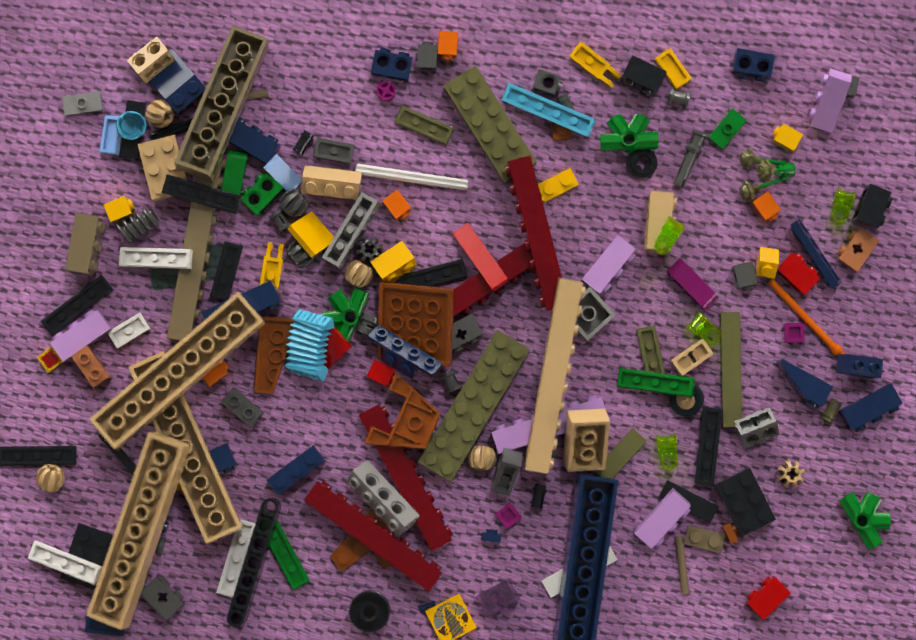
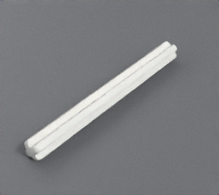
[355,164,469,191]

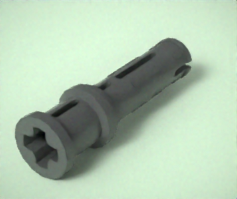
[673,130,708,188]

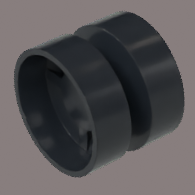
[349,590,391,633]

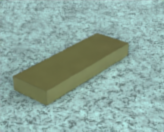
[394,105,454,146]
[636,325,665,374]
[594,428,647,478]

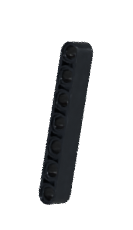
[227,498,281,627]

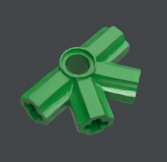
[600,113,658,153]
[321,287,370,342]
[838,492,891,550]

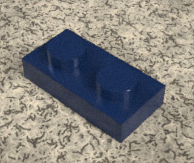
[85,616,125,636]

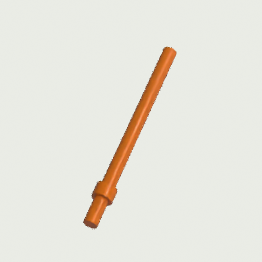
[767,278,845,357]

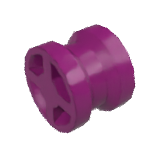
[377,81,396,102]

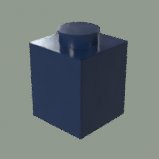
[209,443,237,474]

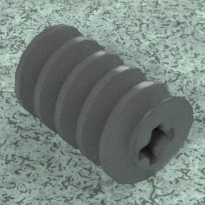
[116,204,159,243]

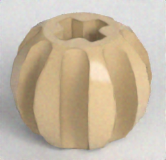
[146,99,175,128]
[345,260,373,288]
[468,445,496,471]
[777,460,806,489]
[36,464,65,492]

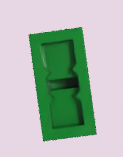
[240,172,285,216]

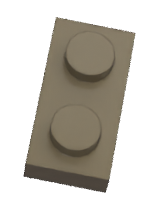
[683,525,726,554]

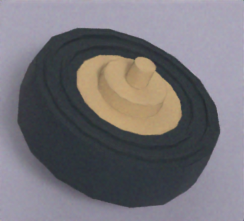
[669,384,704,416]

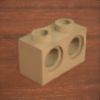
[127,37,175,84]
[669,338,714,376]

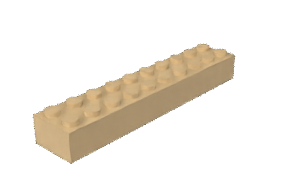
[89,292,266,450]
[129,351,244,544]
[86,432,191,630]

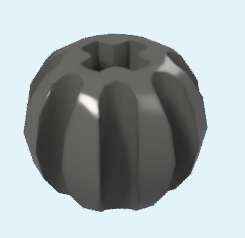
[280,189,309,217]
[355,236,384,264]
[287,240,315,268]

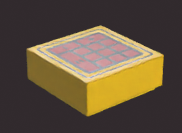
[37,346,63,373]

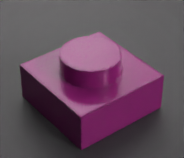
[784,323,805,343]
[495,502,522,529]

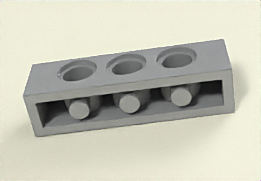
[322,192,381,271]
[346,460,420,536]

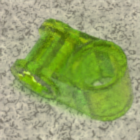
[829,187,856,225]
[654,216,686,255]
[685,311,722,346]
[656,433,678,471]

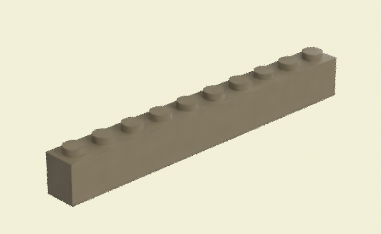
[167,155,227,341]

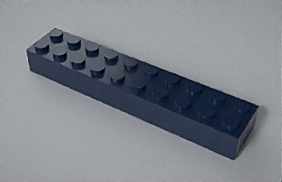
[553,473,619,640]

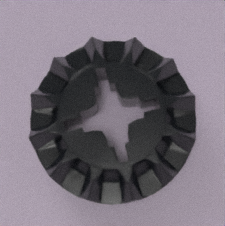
[627,150,657,178]

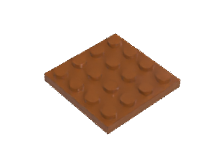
[377,282,454,366]

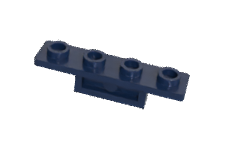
[368,325,442,380]

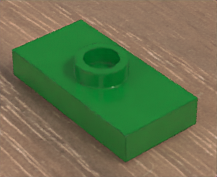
[708,108,747,150]

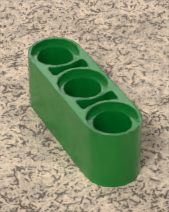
[221,150,248,208]

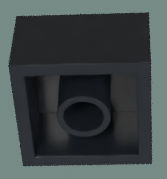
[620,55,667,98]
[851,184,893,231]

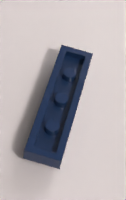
[790,219,842,289]

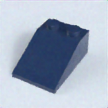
[150,49,206,116]
[776,359,834,409]

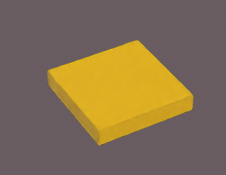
[287,211,334,258]

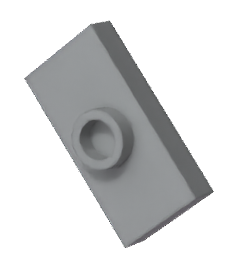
[62,91,103,116]

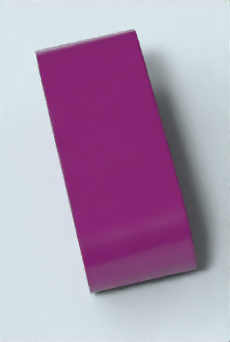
[666,258,719,311]

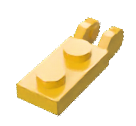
[569,41,621,88]
[538,168,579,202]
[259,242,284,290]

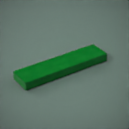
[617,368,696,398]
[261,520,310,590]

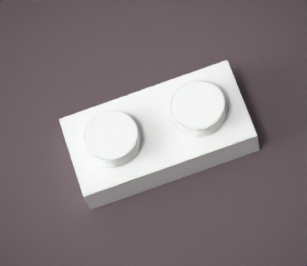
[107,312,151,349]

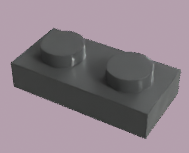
[313,138,355,164]

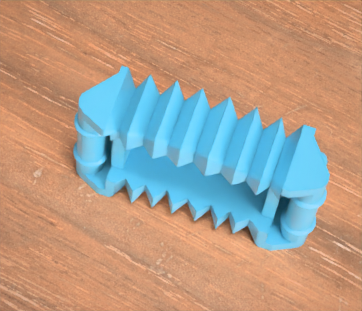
[285,309,334,381]

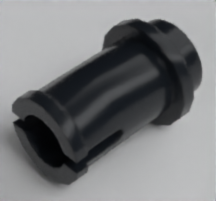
[292,130,314,156]
[531,484,548,509]

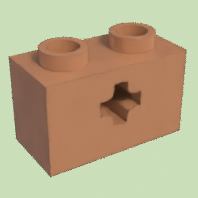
[836,227,879,273]
[71,345,112,388]

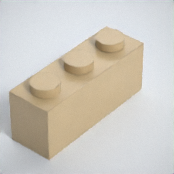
[301,165,362,200]

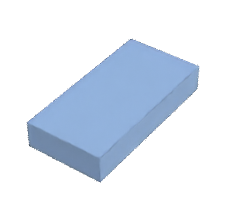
[99,115,122,155]
[263,154,302,191]

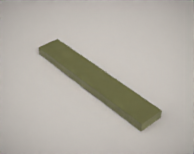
[720,312,742,427]

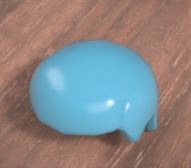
[116,111,147,140]

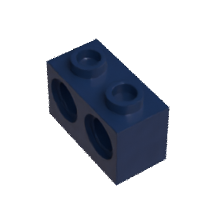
[371,48,413,82]
[732,48,775,82]
[836,354,883,378]

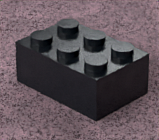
[714,467,776,537]

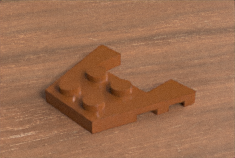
[365,374,441,449]

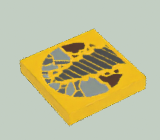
[425,594,477,640]

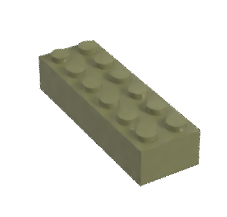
[443,65,537,185]

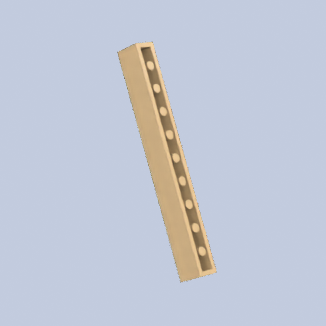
[524,278,585,474]

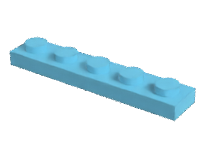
[502,83,596,137]

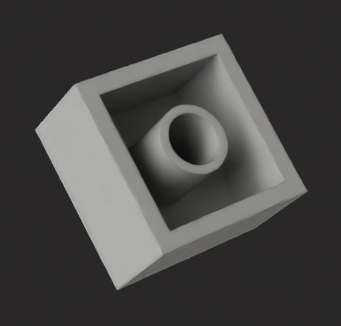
[576,287,616,342]

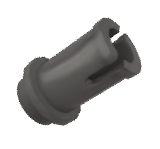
[557,93,574,110]

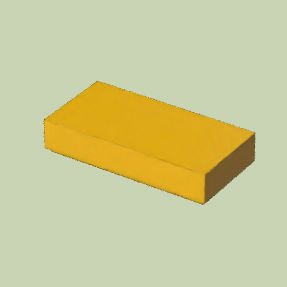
[654,48,692,90]

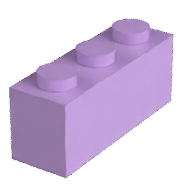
[808,69,852,133]
[581,235,636,295]
[50,310,112,363]
[634,488,690,549]

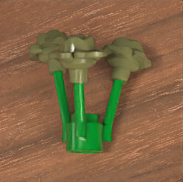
[739,148,795,203]

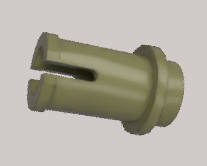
[820,398,842,424]

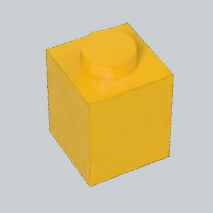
[771,123,803,153]
[103,196,135,224]
[756,247,779,279]

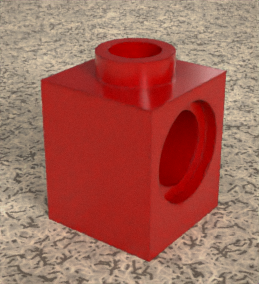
[366,360,396,387]

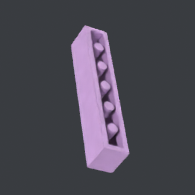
[491,395,606,454]

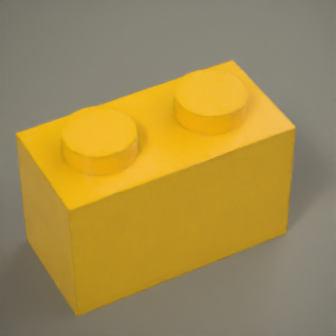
[370,241,417,283]

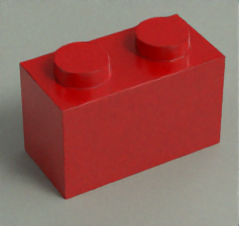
[777,252,821,296]
[745,576,791,620]

